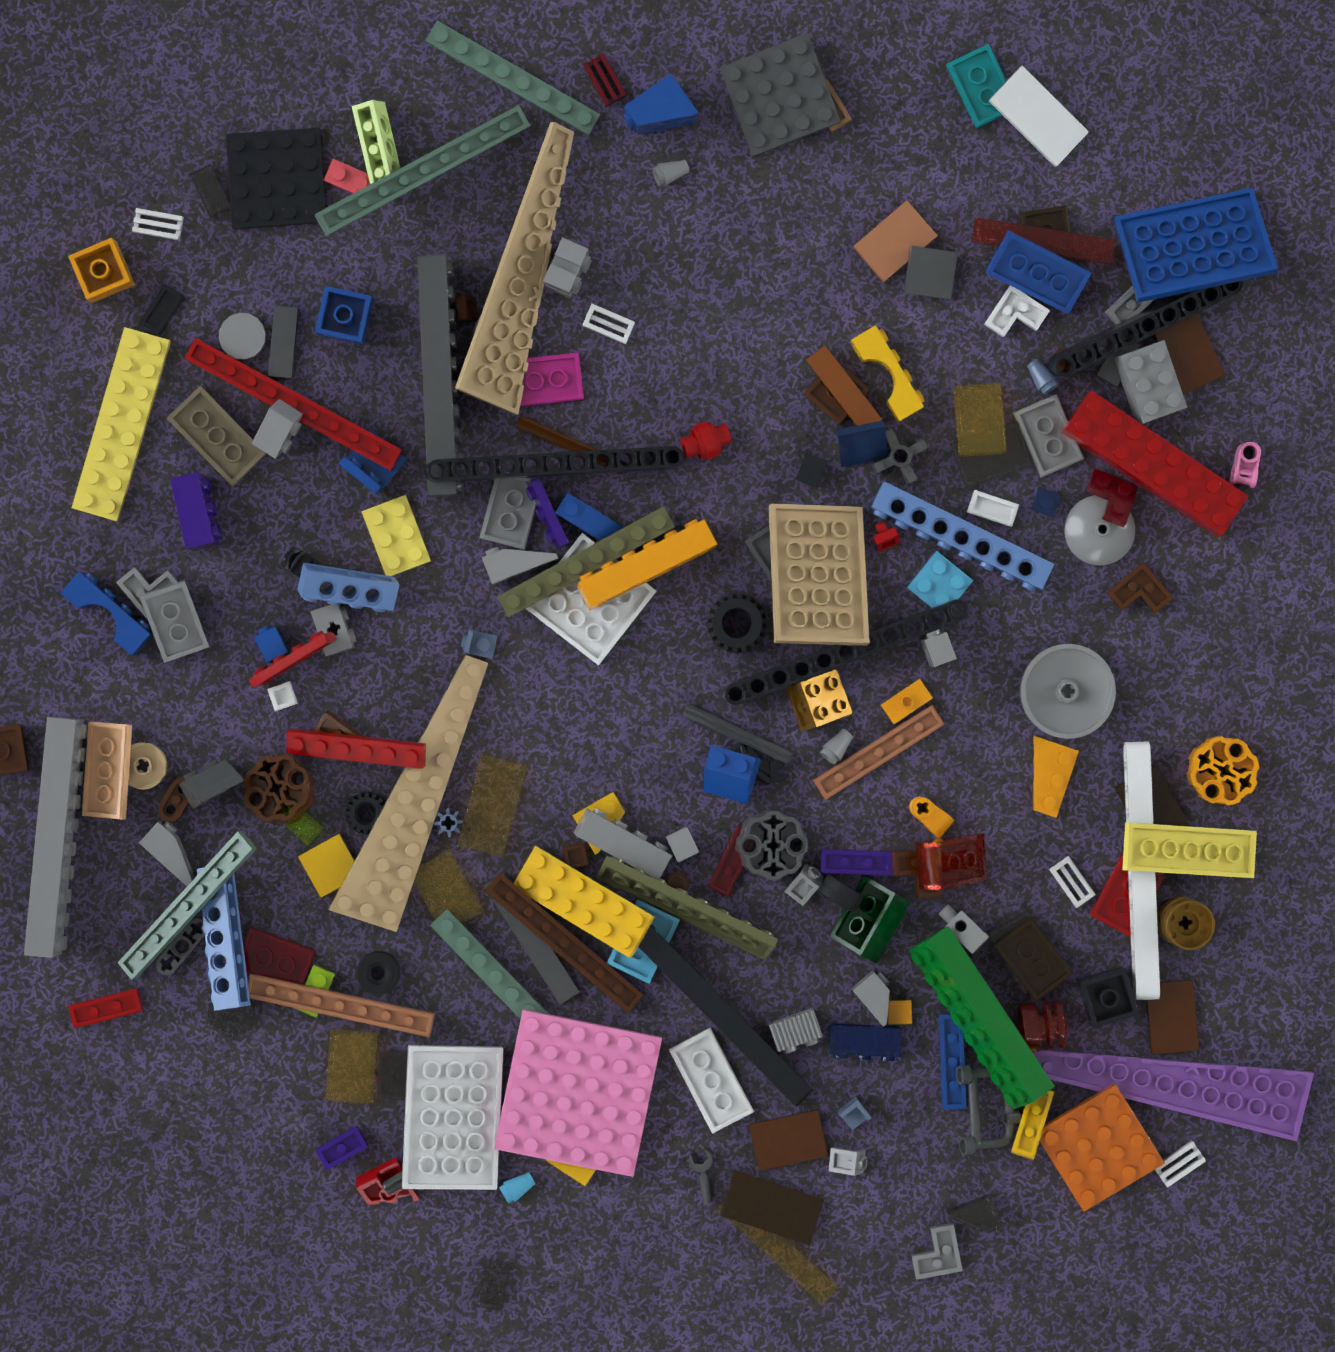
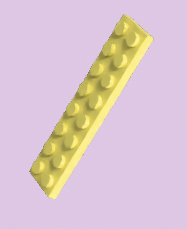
[72,327,171,522]

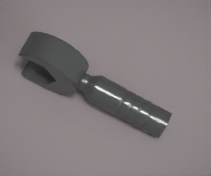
[689,1148,713,1203]

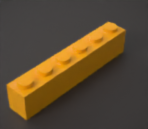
[577,519,717,611]

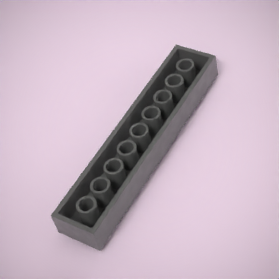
[417,255,464,498]

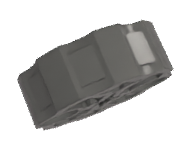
[735,810,808,880]

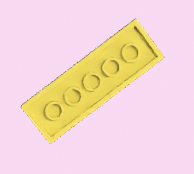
[1122,822,1257,878]

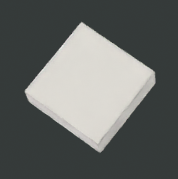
[267,681,298,711]

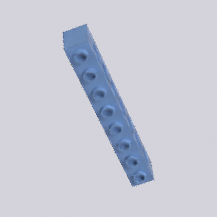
[870,481,1054,592]

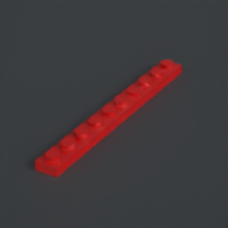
[184,338,403,471]

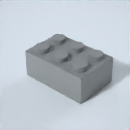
[1113,340,1187,424]

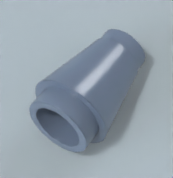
[1027,359,1059,395]

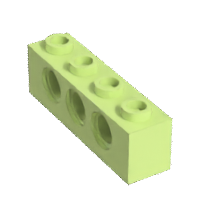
[352,100,407,195]

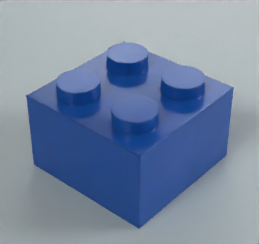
[315,286,374,345]

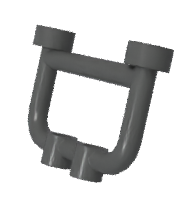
[956,1065,1021,1156]

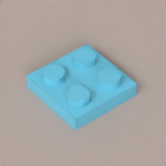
[907,551,973,614]

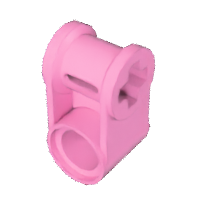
[1230,442,1261,489]

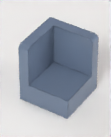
[838,1096,872,1130]

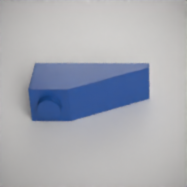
[555,493,623,541]

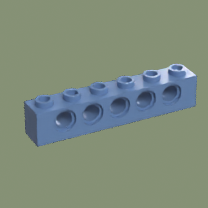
[197,868,251,1011]

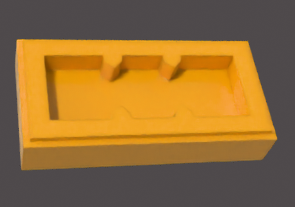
[881,679,933,724]

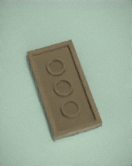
[166,386,267,487]

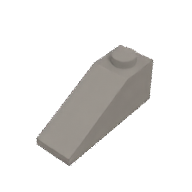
[482,547,559,585]
[139,821,195,886]

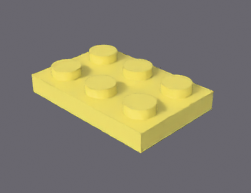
[361,495,431,576]

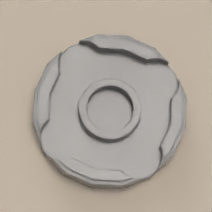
[219,313,267,360]

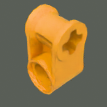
[909,797,955,839]

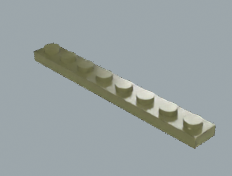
[497,506,675,618]

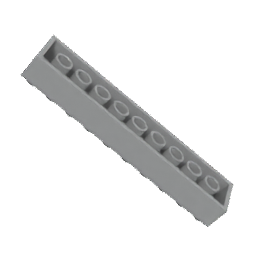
[24,717,88,958]

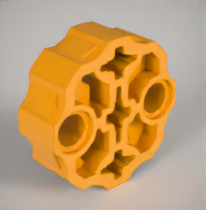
[1186,736,1259,805]

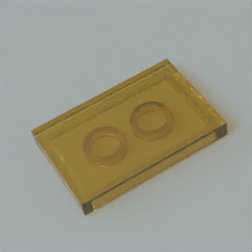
[953,383,1007,457]
[414,849,484,924]
[325,1029,379,1104]

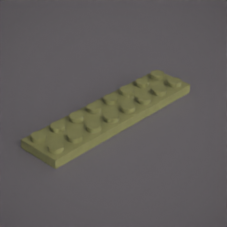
[596,856,778,960]

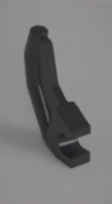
[739,744,789,783]

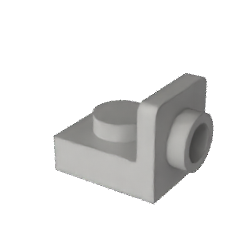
[784,864,824,906]
[829,1147,867,1176]

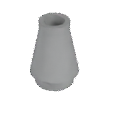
[653,159,689,186]
[820,729,853,764]

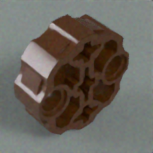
[243,754,315,825]

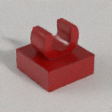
[873,521,900,553]

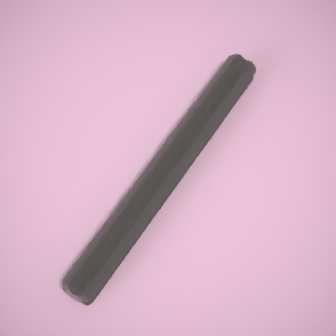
[683,704,792,764]

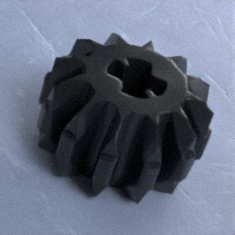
[281,547,322,578]

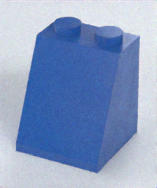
[623,73,698,134]

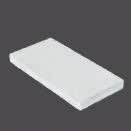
[989,66,1089,167]
[669,1027,754,1134]

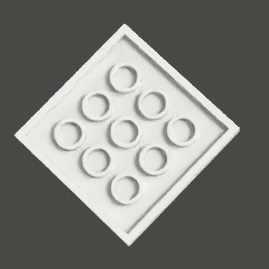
[526,533,656,666]

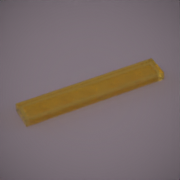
[717,1201,838,1305]

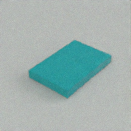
[946,44,1006,129]

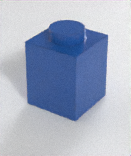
[254,625,290,663]

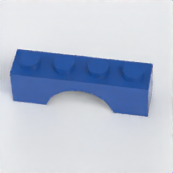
[60,572,153,656]

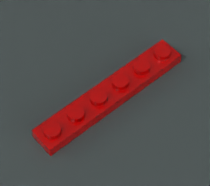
[286,729,426,769]

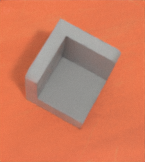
[666,827,699,862]

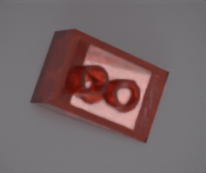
[915,833,988,890]

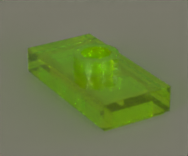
[283,798,324,846]

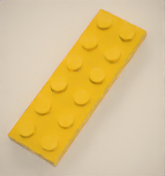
[514,846,655,958]

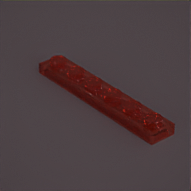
[971,218,1116,265]

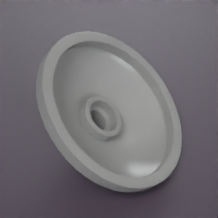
[1064,495,1135,566]

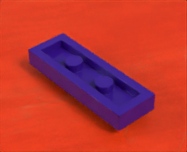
[526,478,569,546]
[820,849,892,876]

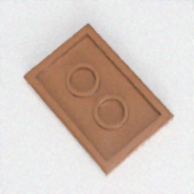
[853,200,938,283]

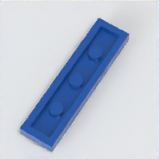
[938,1013,967,1109]

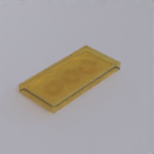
[457,754,527,857]

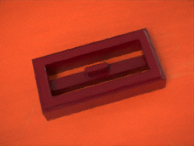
[583,53,626,107]

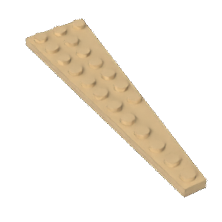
[455,122,574,415]
[329,655,488,932]

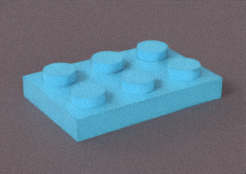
[607,899,680,983]

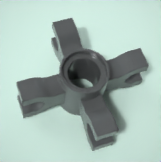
[871,429,928,485]

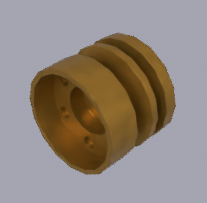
[1157,896,1215,950]

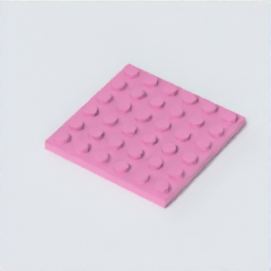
[494,1009,662,1177]

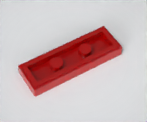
[68,988,144,1029]

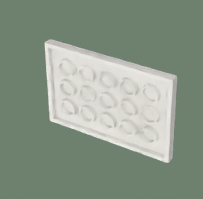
[402,1045,503,1190]

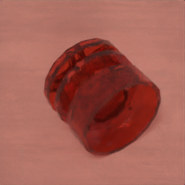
[1018,1000,1067,1053]

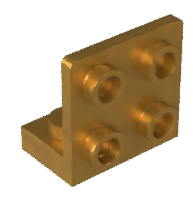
[785,670,852,732]

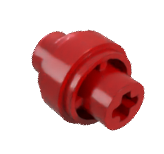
[680,421,732,461]

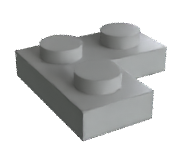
[116,567,178,619]
[911,1223,963,1280]

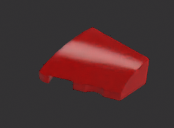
[356,1157,420,1205]

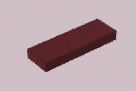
[707,823,753,897]

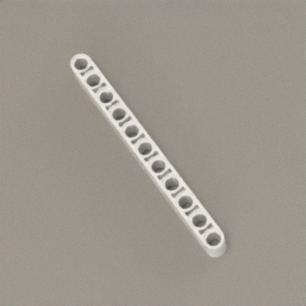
[1123,741,1160,1000]

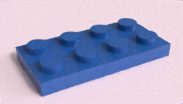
[985,230,1092,314]

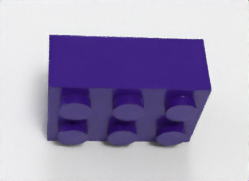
[170,472,223,551]

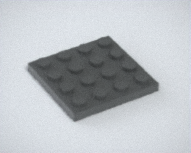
[720,33,841,157]

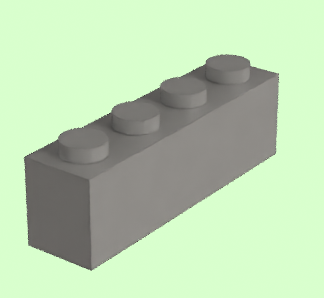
[573,808,672,878]

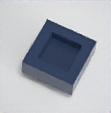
[1030,487,1061,518]

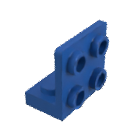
[338,430,407,495]

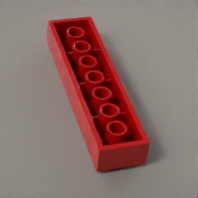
[1061,390,1248,537]

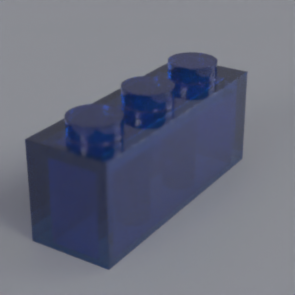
[828,1023,902,1061]

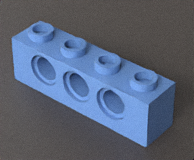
[297,563,400,612]

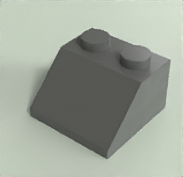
[179,759,244,809]

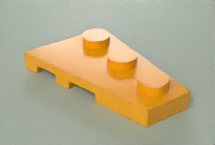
[1033,736,1079,818]

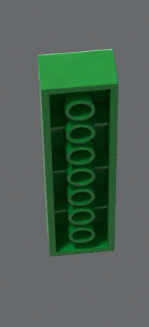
[909,926,1055,1109]

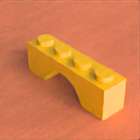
[850,325,925,423]

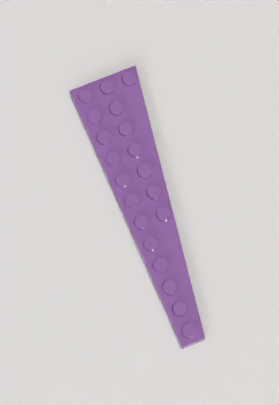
[1030,1048,1314,1141]

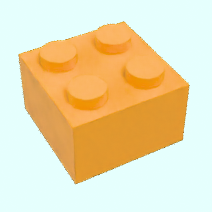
[68,238,135,303]

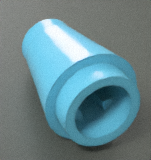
[499,1172,535,1204]

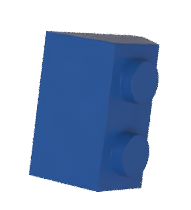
[703,745,761,804]

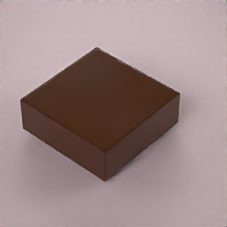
[562,842,590,868]

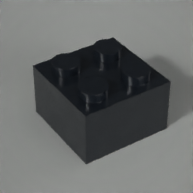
[1076,966,1139,1028]

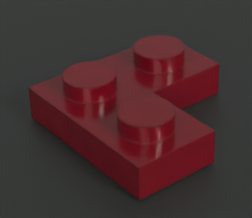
[1086,468,1138,528]

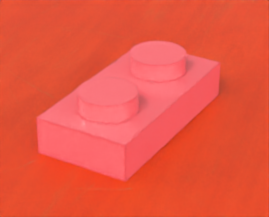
[324,159,370,194]

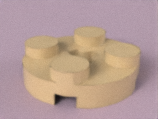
[128,742,167,790]

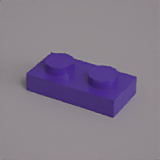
[315,1125,369,1170]

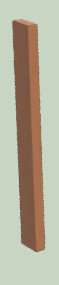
[248,973,435,1037]

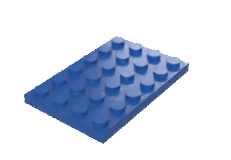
[1114,188,1278,303]

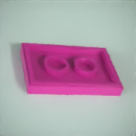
[520,352,584,407]

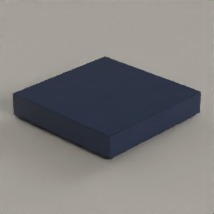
[837,421,888,467]

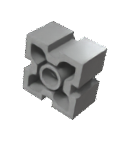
[543,237,592,299]

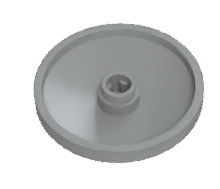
[1020,644,1116,739]

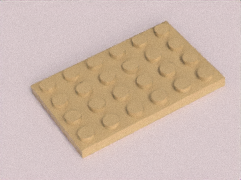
[769,504,869,646]

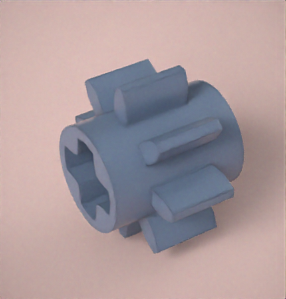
[434,808,464,837]

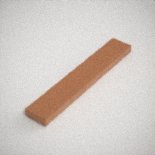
[813,705,945,800]

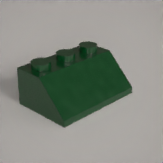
[829,875,911,964]

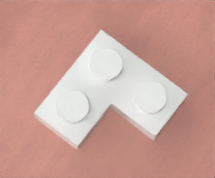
[984,286,1050,337]

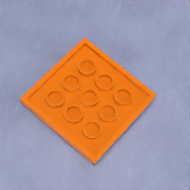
[1040,1083,1165,1211]

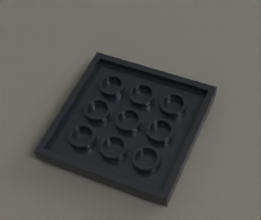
[226,128,326,229]

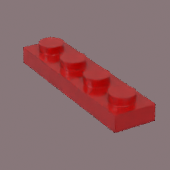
[249,631,337,688]

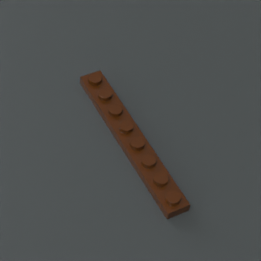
[484,873,643,1013]

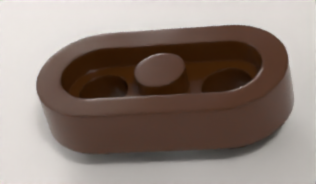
[158,777,189,822]

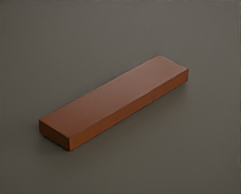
[806,345,882,426]

